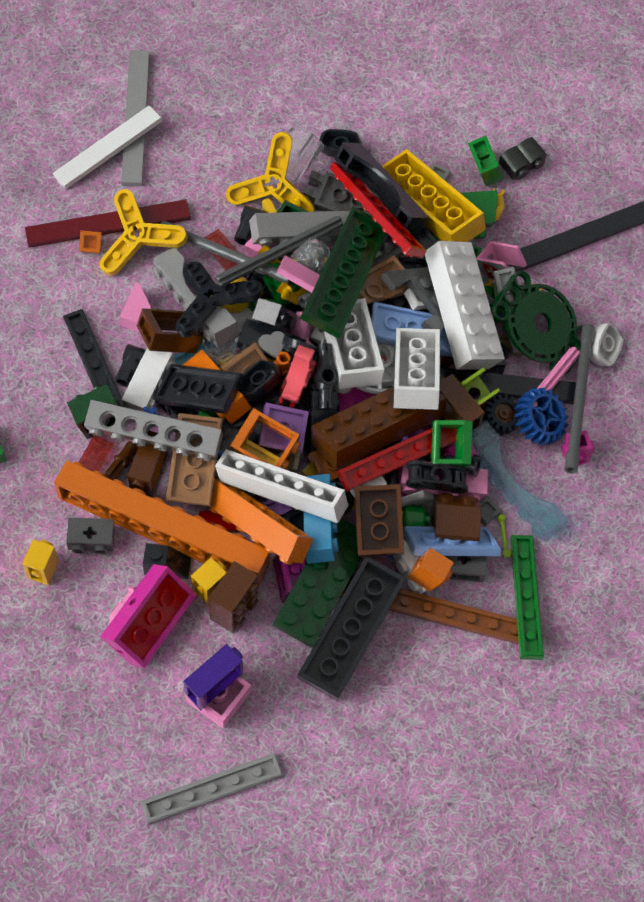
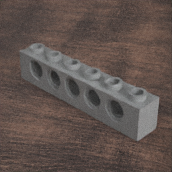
[84,400,223,461]

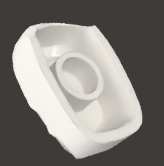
[590,323,624,366]

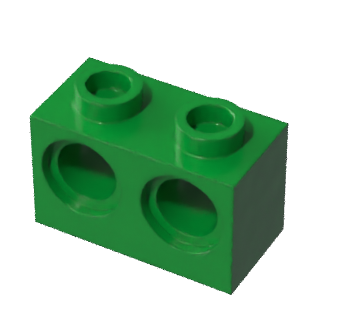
[468,135,504,186]

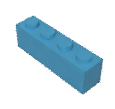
[304,474,339,564]

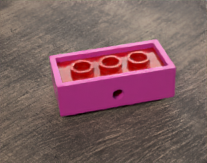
[100,564,197,668]

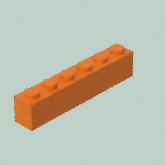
[208,478,313,565]

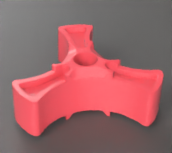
[282,345,316,404]

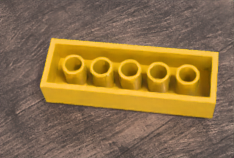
[382,149,486,242]

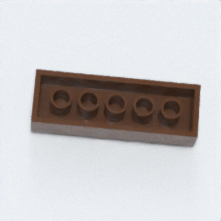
[312,386,446,470]

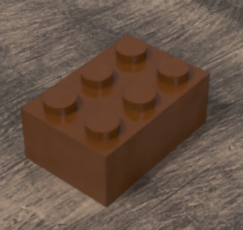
[355,484,404,557]
[208,561,259,633]

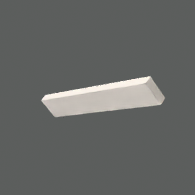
[53,105,162,189]

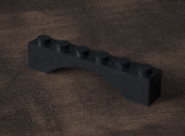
[335,142,430,234]

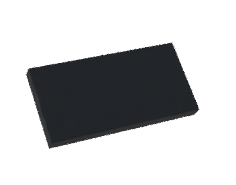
[153,364,245,414]

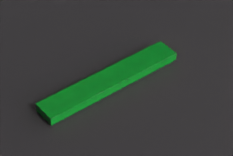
[510,535,544,660]

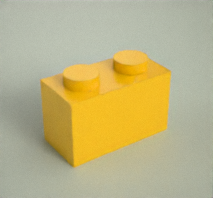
[22,539,59,585]
[191,558,227,605]

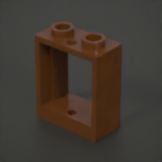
[136,308,203,353]
[439,374,485,435]
[128,430,168,498]

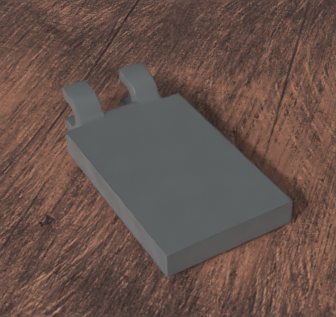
[303,170,381,211]

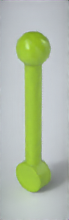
[497,514,511,558]

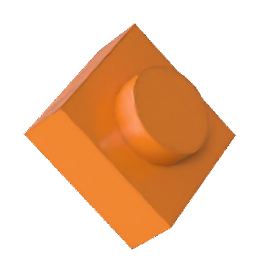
[79,230,101,253]

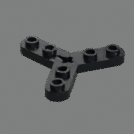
[175,262,264,338]

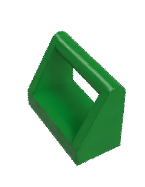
[431,420,473,467]

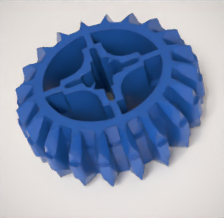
[514,388,569,446]

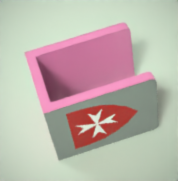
[476,241,527,281]

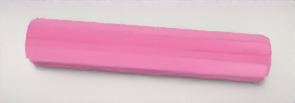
[538,347,580,391]

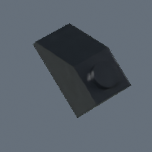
[143,543,192,579]

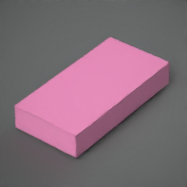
[277,255,320,293]

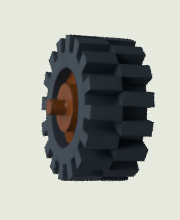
[483,394,518,436]

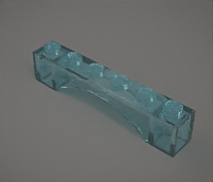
[472,421,568,542]

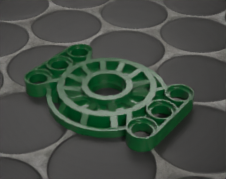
[490,271,583,375]

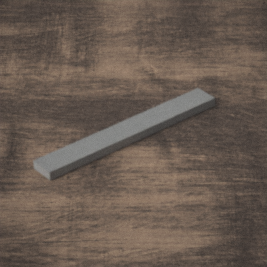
[121,50,150,186]

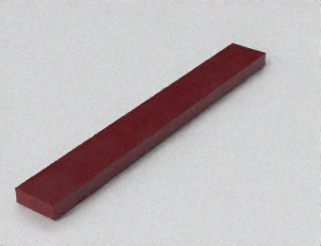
[25,199,191,248]

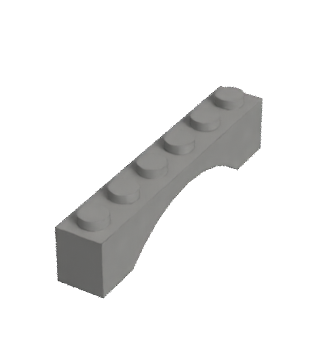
[153,248,240,348]

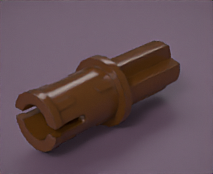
[105,441,138,480]

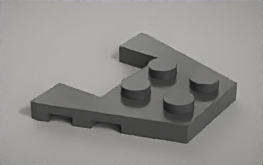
[380,267,444,332]

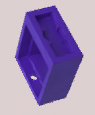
[183,644,243,711]

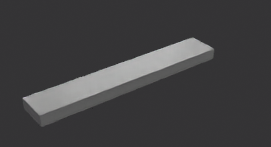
[140,753,283,825]

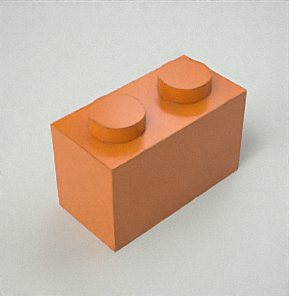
[407,548,454,592]

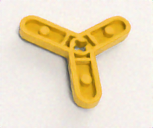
[226,131,315,212]
[99,189,188,276]

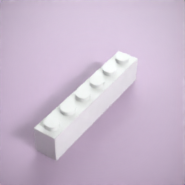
[215,449,348,523]

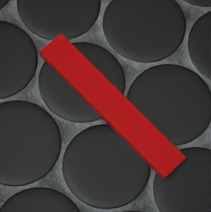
[337,419,456,492]

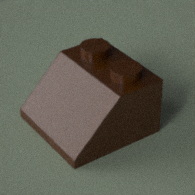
[431,493,481,542]

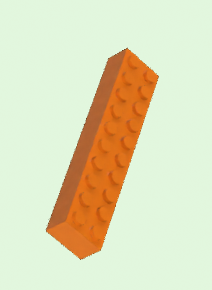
[54,460,270,585]

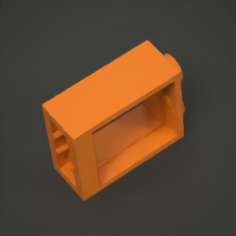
[230,408,301,470]

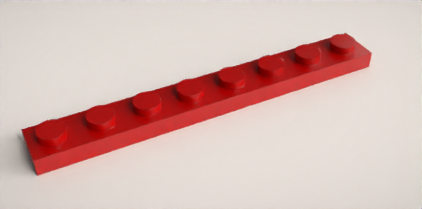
[330,162,427,258]

